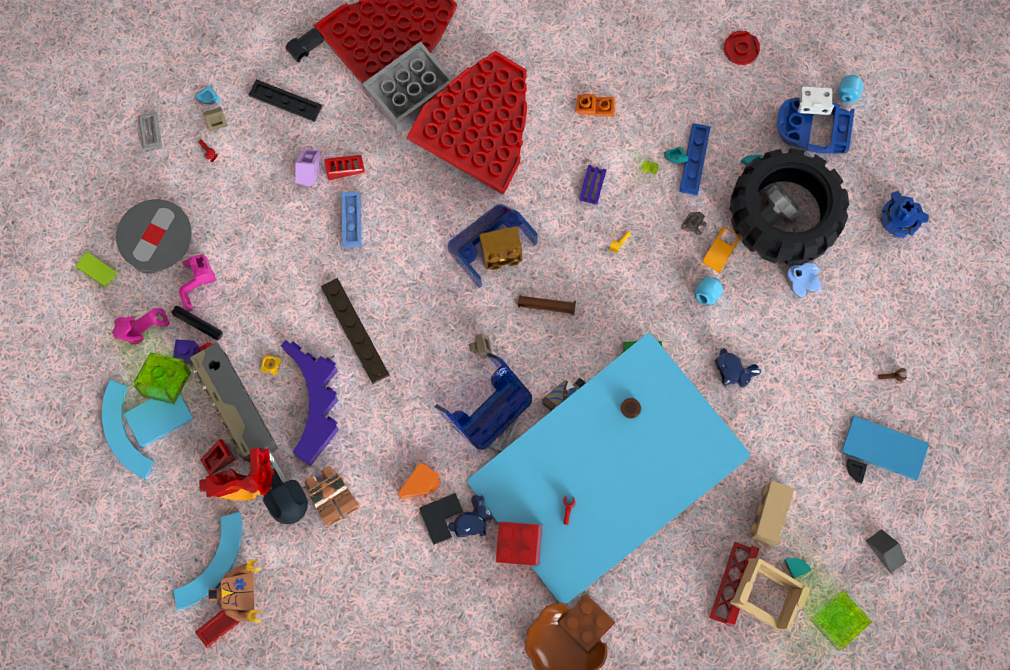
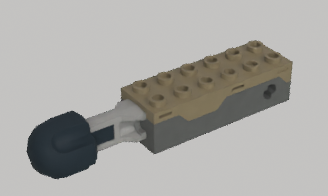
[190,342,308,524]

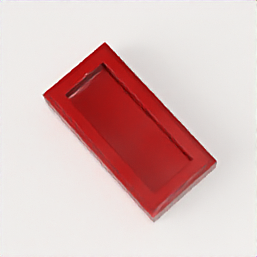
[195,610,239,648]

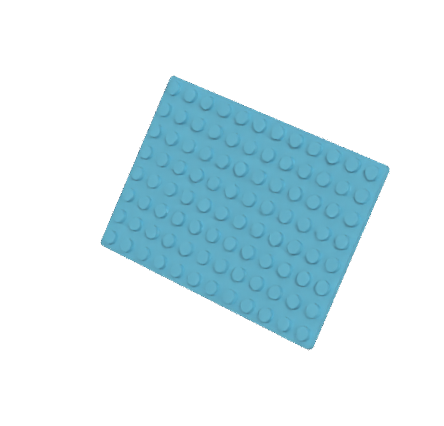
[467,333,750,604]

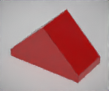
[200,439,236,476]

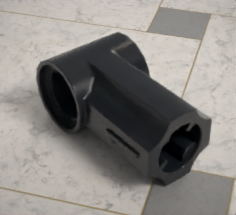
[285,28,324,62]

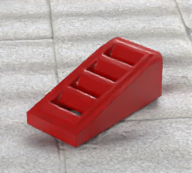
[324,155,365,180]

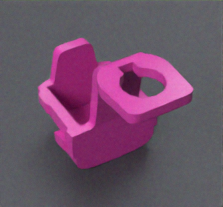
[179,254,216,311]
[112,308,170,345]

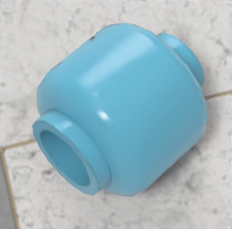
[837,75,864,103]
[695,277,723,305]

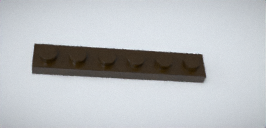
[321,278,390,384]

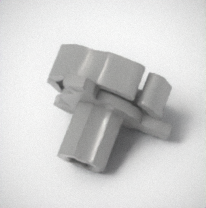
[761,183,802,225]

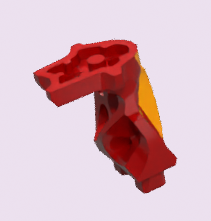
[199,448,275,501]

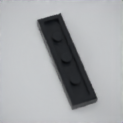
[248,79,323,122]

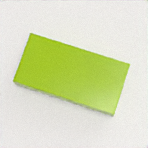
[75,252,117,288]

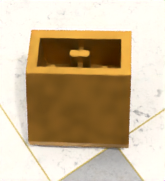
[479,226,523,270]

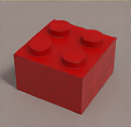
[496,522,542,566]

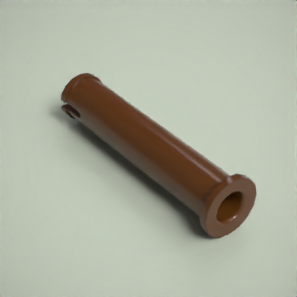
[518,295,576,316]

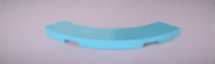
[102,380,154,480]
[173,512,242,610]

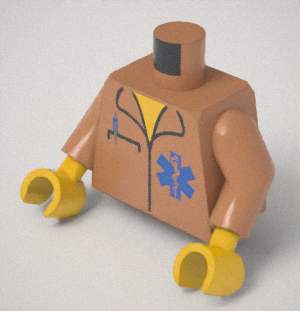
[208,559,262,623]

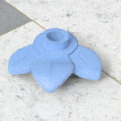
[787,262,821,298]

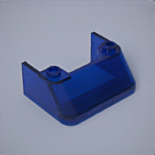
[447,204,538,288]
[434,353,532,450]

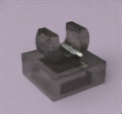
[681,212,707,234]

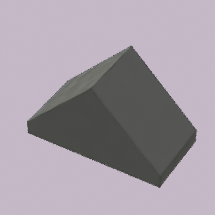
[866,529,907,574]

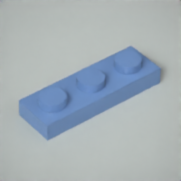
[341,192,362,248]

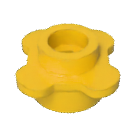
[260,355,282,375]

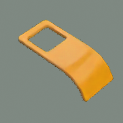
[702,226,742,273]

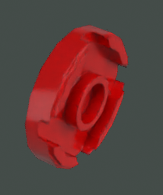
[724,31,760,65]

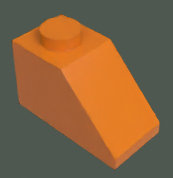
[398,462,441,499]

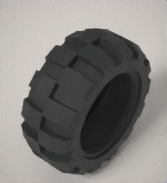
[729,148,850,265]

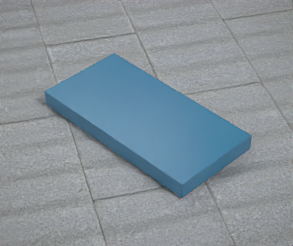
[841,416,929,481]

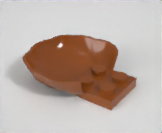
[525,594,615,670]

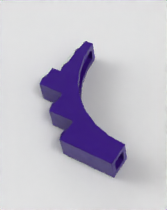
[281,340,339,467]

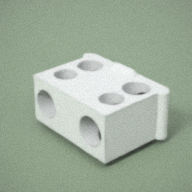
[798,87,834,115]

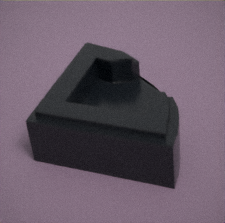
[847,459,867,484]

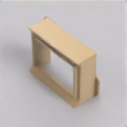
[729,558,810,631]

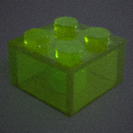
[132,352,191,404]
[810,591,872,651]

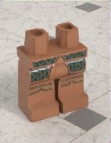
[305,466,360,527]

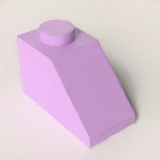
[295,149,322,186]

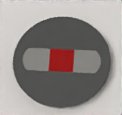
[116,199,192,274]

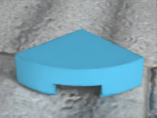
[195,86,220,104]

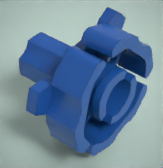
[880,191,929,238]

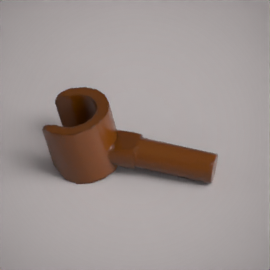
[878,368,907,381]

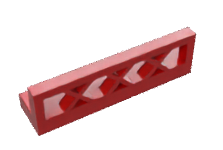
[709,542,760,626]

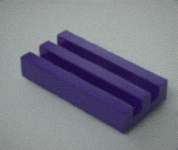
[579,165,607,205]

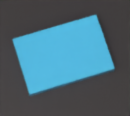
[124,385,194,448]

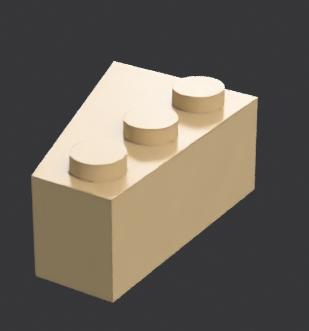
[749,481,794,547]

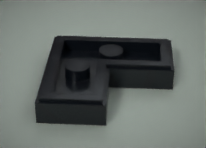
[419,493,463,545]

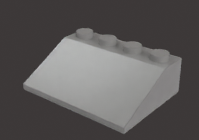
[363,42,454,132]

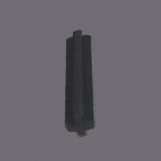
[171,306,223,340]

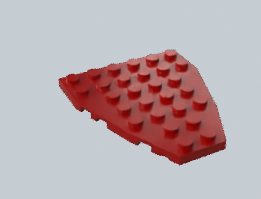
[314,0,457,85]
[406,51,527,195]

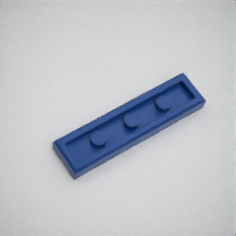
[679,123,711,195]

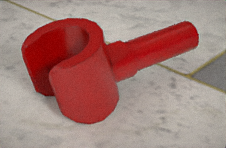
[199,140,218,162]
[563,496,576,525]

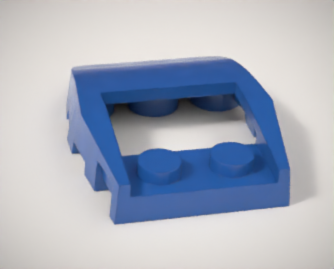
[777,98,855,154]

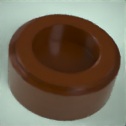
[621,398,641,419]

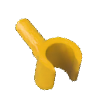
[609,231,631,253]

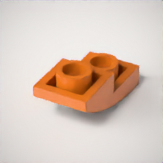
[576,94,616,117]

